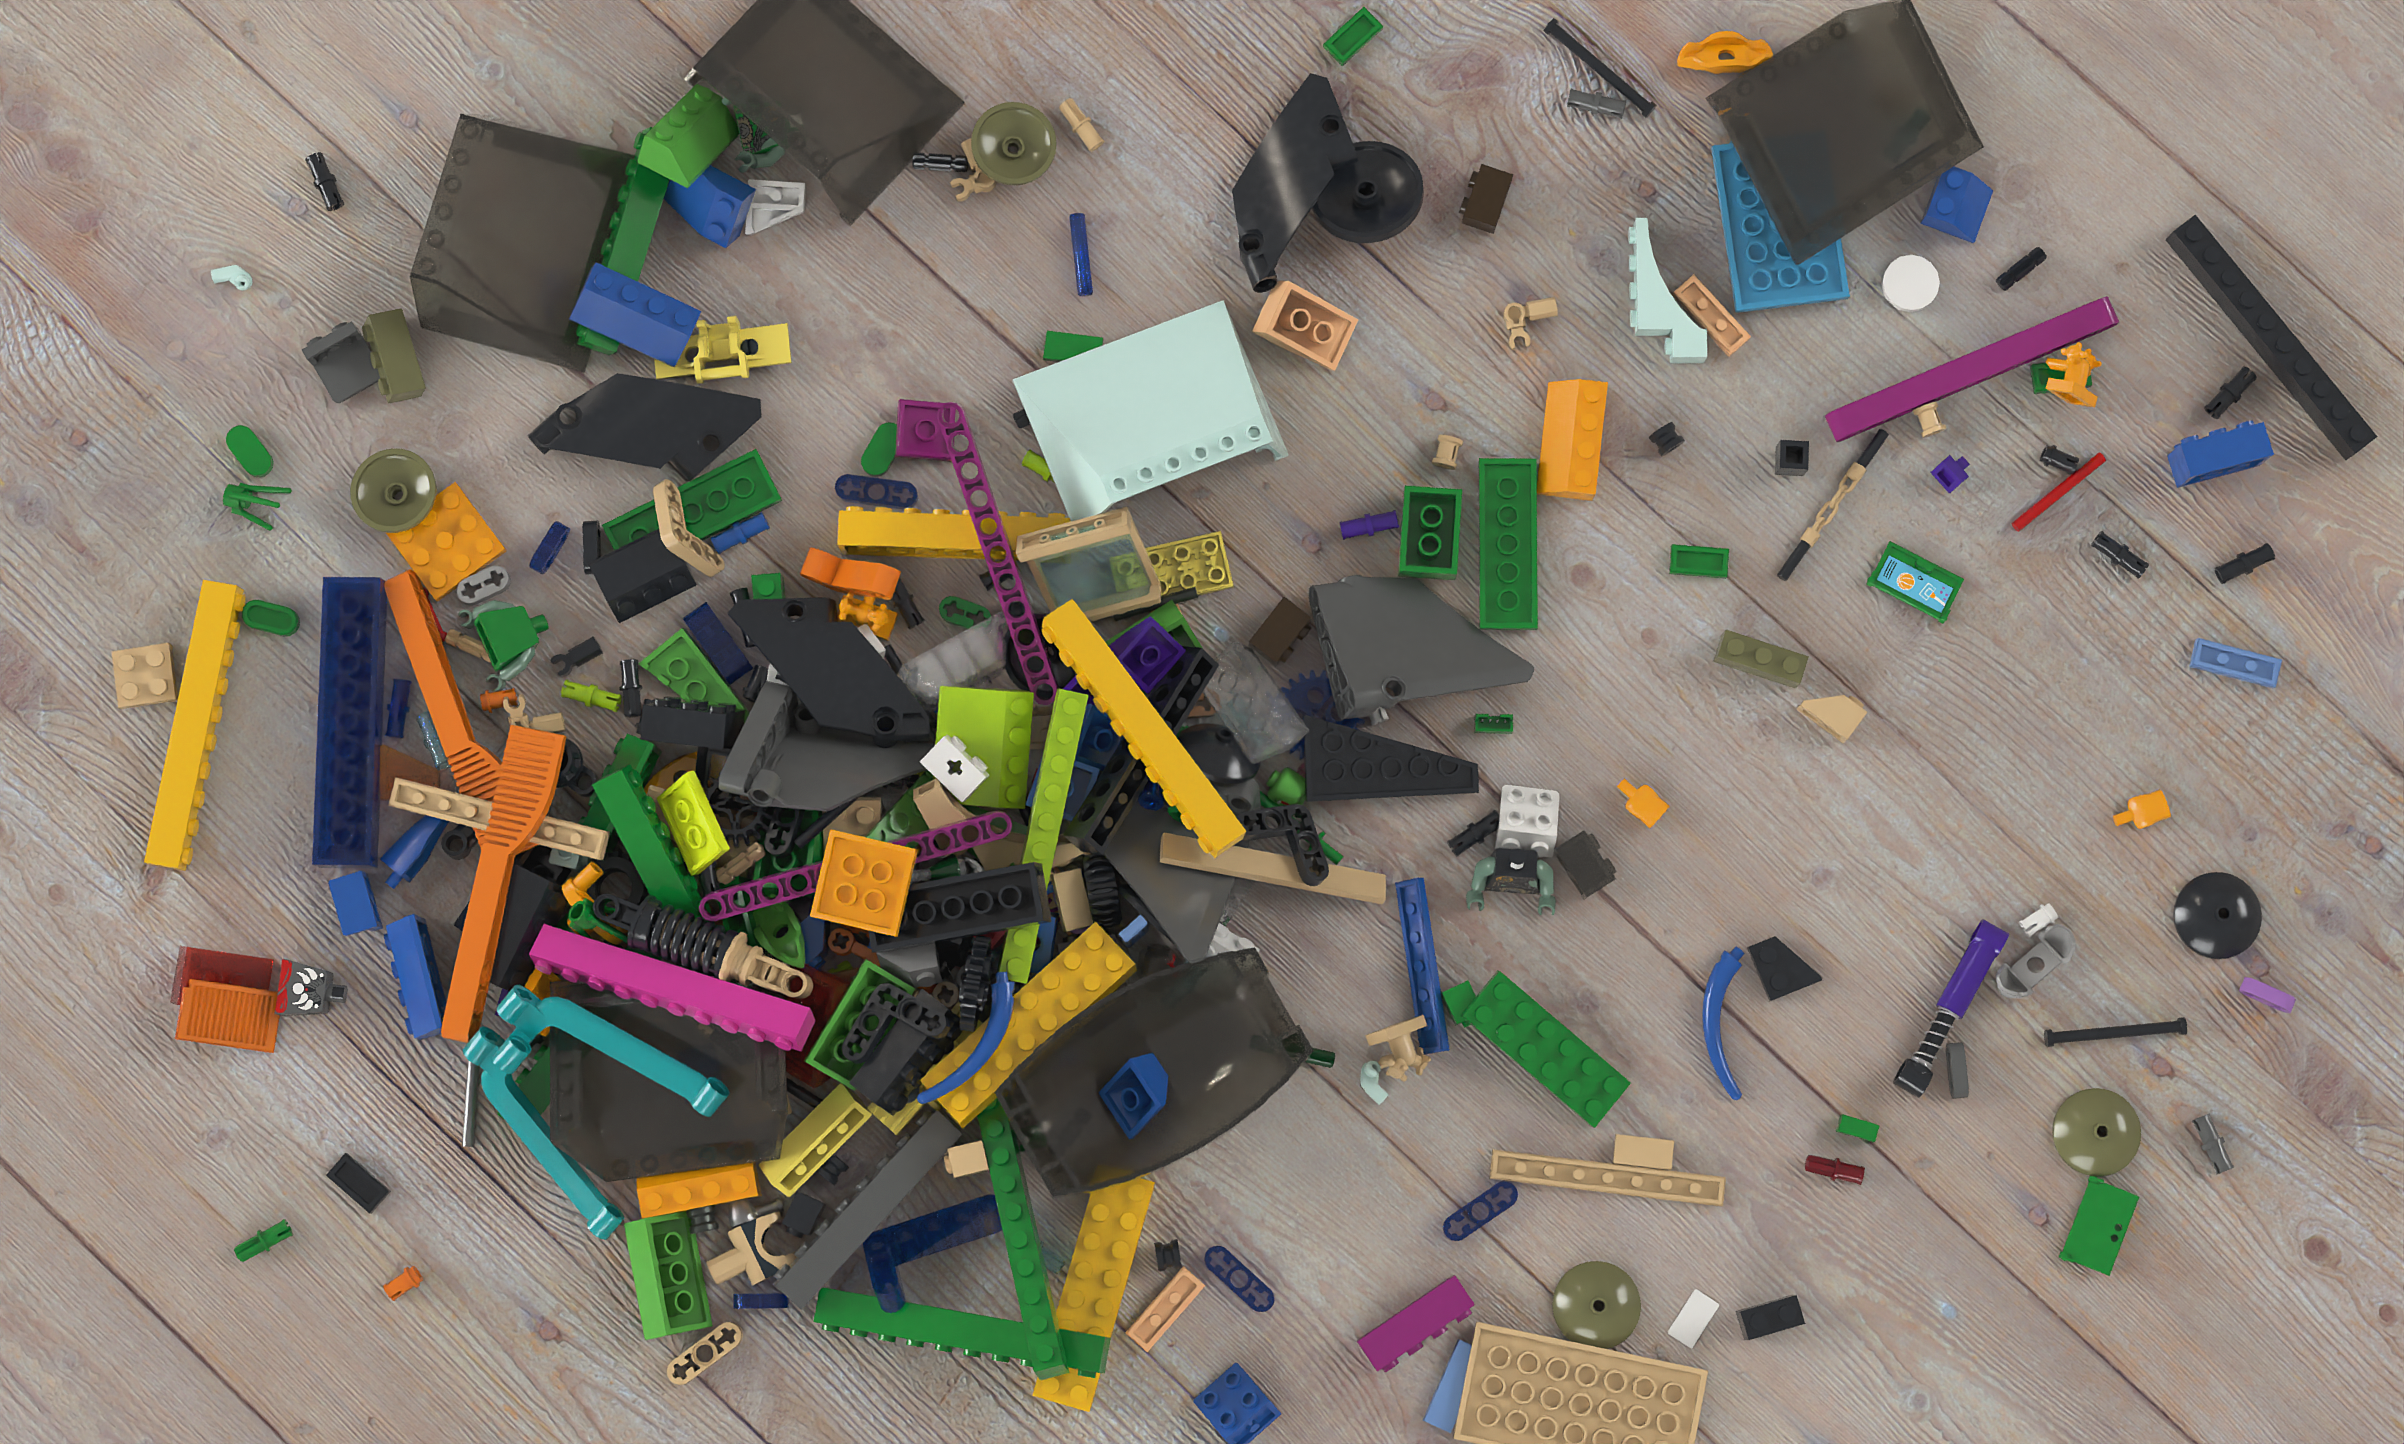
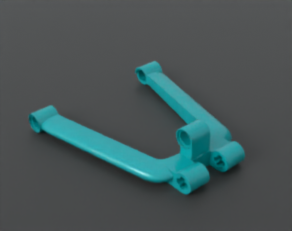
[463,985,730,1240]

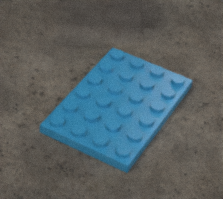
[1711,132,1850,313]

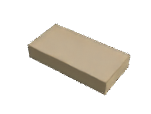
[1050,868,1093,932]
[1612,1134,1674,1170]

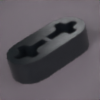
[582,520,601,575]

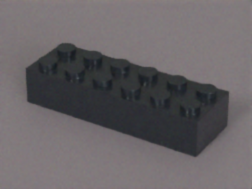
[869,862,1052,953]

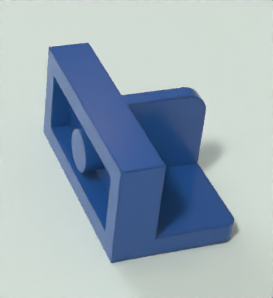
[328,871,383,936]

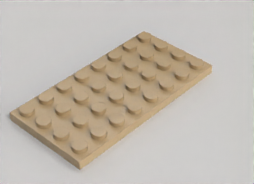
[1453,1321,1708,1444]

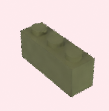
[362,308,426,404]
[1713,630,1809,688]

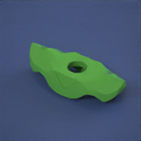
[753,893,805,968]

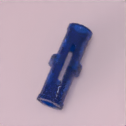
[385,679,412,738]

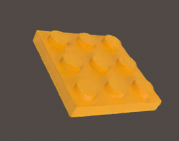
[386,482,507,602]
[810,829,918,937]

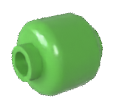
[1266,767,1306,806]

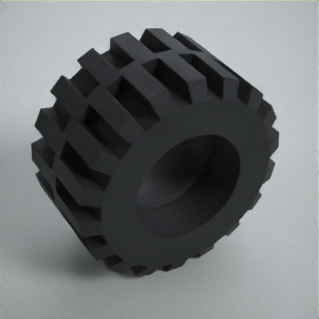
[582,851,650,916]

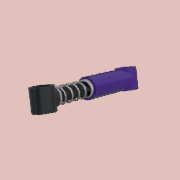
[1893,919,2009,1098]

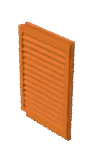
[175,979,280,1053]

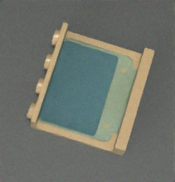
[1016,507,1161,622]

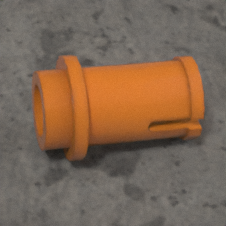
[480,688,518,713]
[383,1266,423,1301]

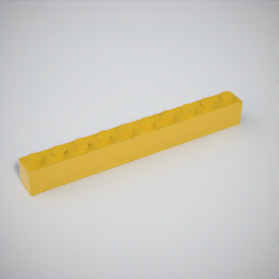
[144,580,246,871]
[1041,599,1247,859]

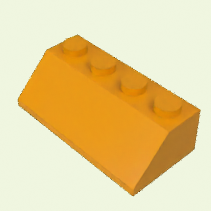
[1537,379,1608,501]
[636,1138,762,1219]

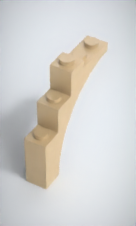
[913,778,1091,882]

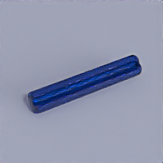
[1070,213,1093,296]

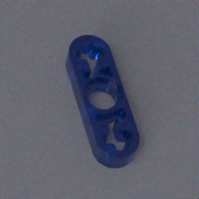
[835,474,918,510]
[1442,1181,1518,1241]
[1204,1246,1274,1312]

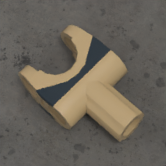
[706,1212,797,1286]

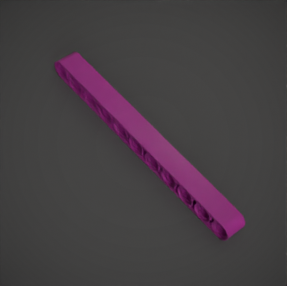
[1825,296,2120,442]
[937,402,1059,705]
[699,810,1012,921]

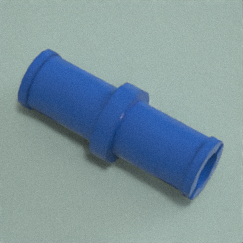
[711,512,770,554]

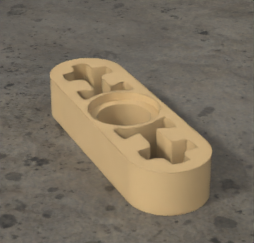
[667,1322,743,1385]

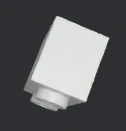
[920,735,990,802]

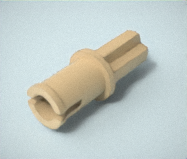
[1059,98,1105,152]

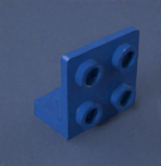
[1193,1363,1282,1444]

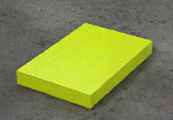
[657,770,730,876]

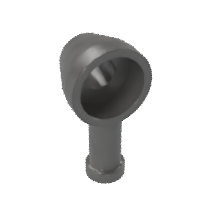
[729,1197,784,1228]

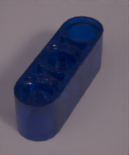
[683,602,754,685]

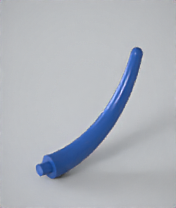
[1702,946,1745,1100]
[917,972,1015,1104]

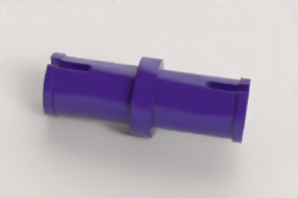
[1339,510,1399,540]

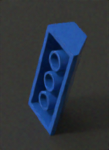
[569,262,701,367]
[384,914,447,1040]

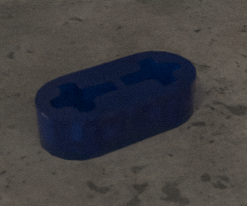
[529,521,570,574]
[733,1293,789,1309]

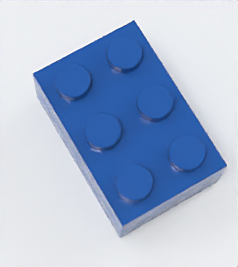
[2167,420,2274,488]

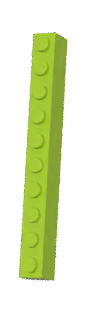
[996,689,1088,984]

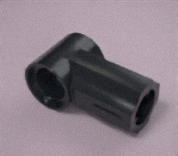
[441,824,478,860]

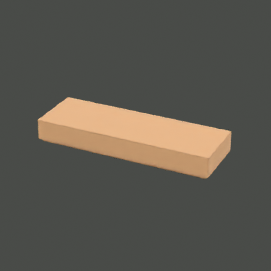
[1672,274,1751,357]
[1125,1266,1206,1352]

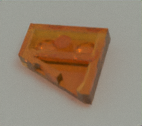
[380,744,440,801]

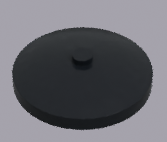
[1312,141,1424,243]

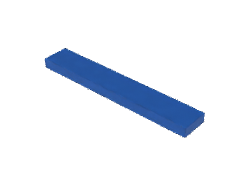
[1395,877,1450,1055]

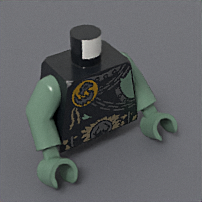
[1466,848,1556,915]

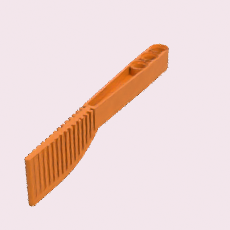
[384,569,539,855]
[441,725,566,1043]

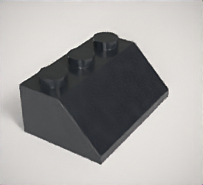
[588,529,697,623]

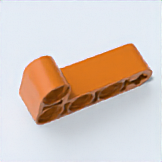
[800,547,901,600]

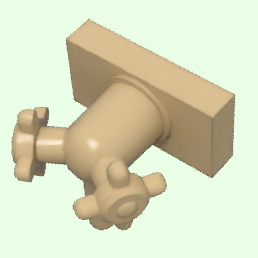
[1365,1015,1431,1082]

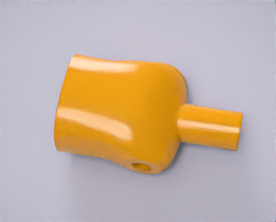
[1617,778,1670,829]
[2113,789,2171,829]

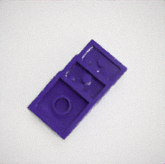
[1063,616,1186,706]

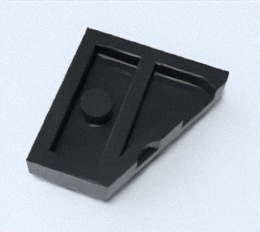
[1747,936,1822,1002]

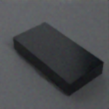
[326,1153,391,1214]

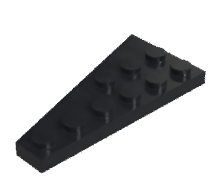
[1302,714,1479,802]

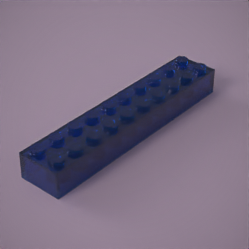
[312,577,387,869]

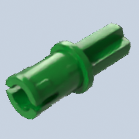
[234,1219,294,1262]

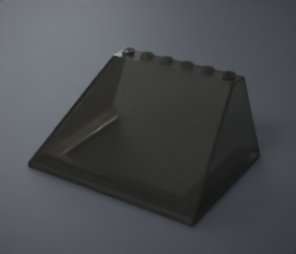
[684,0,965,226]
[1705,0,1984,265]
[410,114,635,373]
[550,952,788,1182]

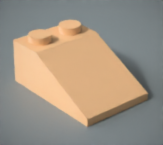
[1252,281,1358,371]

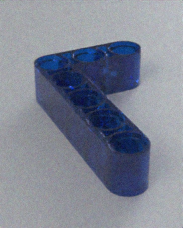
[863,1194,1002,1313]

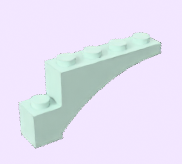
[1628,218,1707,363]

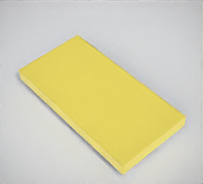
[1109,531,1234,596]

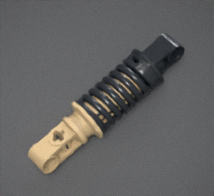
[593,894,813,999]

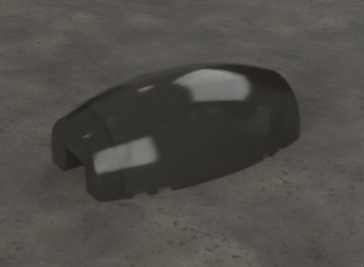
[995,947,1314,1199]

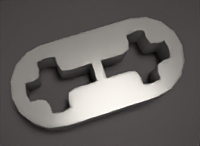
[457,566,511,606]

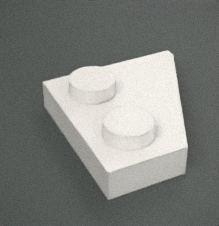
[745,179,806,235]

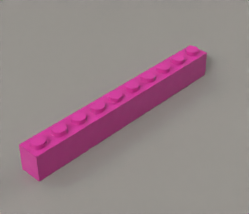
[529,924,815,1051]

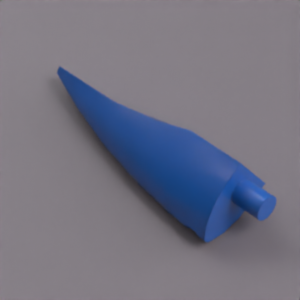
[380,791,459,889]

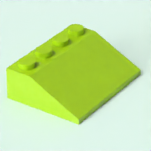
[933,686,1034,809]

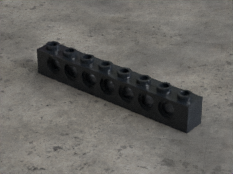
[1063,646,1219,855]

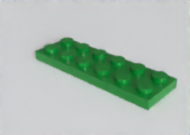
[602,449,782,550]
[1478,458,1538,630]
[1461,970,1631,1128]

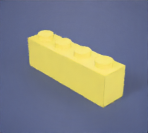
[758,1083,872,1198]

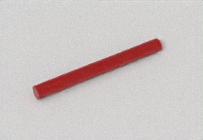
[2011,452,2106,532]

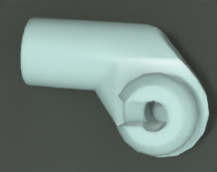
[211,265,253,291]
[1360,1060,1389,1105]

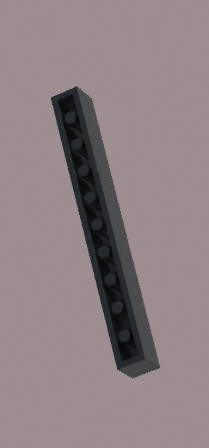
[2166,214,2378,461]

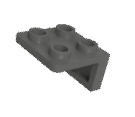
[302,321,380,403]

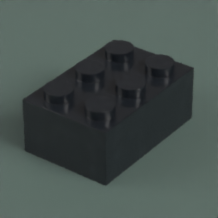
[640,696,745,749]

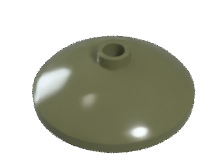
[971,102,1056,185]
[350,448,437,533]
[2052,1088,2141,1176]
[1552,1261,1641,1349]

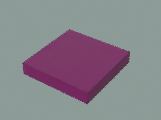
[895,399,956,462]

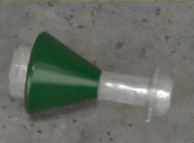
[910,854,967,885]

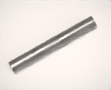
[462,1060,479,1147]

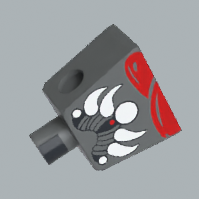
[275,959,348,1016]

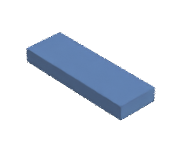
[2189,638,2282,688]
[1119,914,1149,948]
[1423,1339,1471,1433]

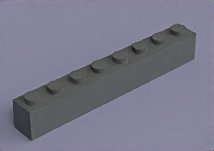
[773,1110,962,1310]

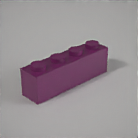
[1357,1275,1475,1372]

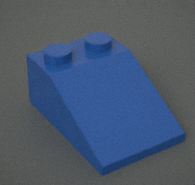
[664,165,756,248]

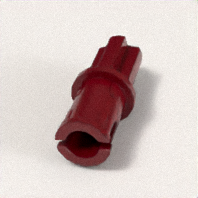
[1805,1155,1865,1185]

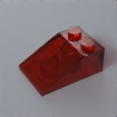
[170,945,274,1005]

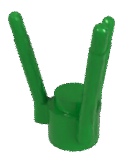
[223,483,292,531]
[568,898,628,942]

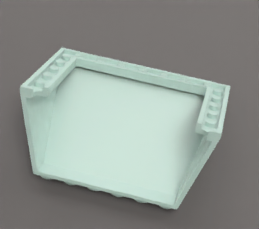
[1013,300,1289,521]

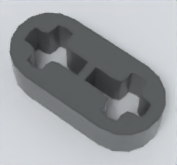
[1946,1042,1969,1099]

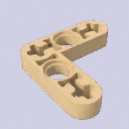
[653,479,725,577]

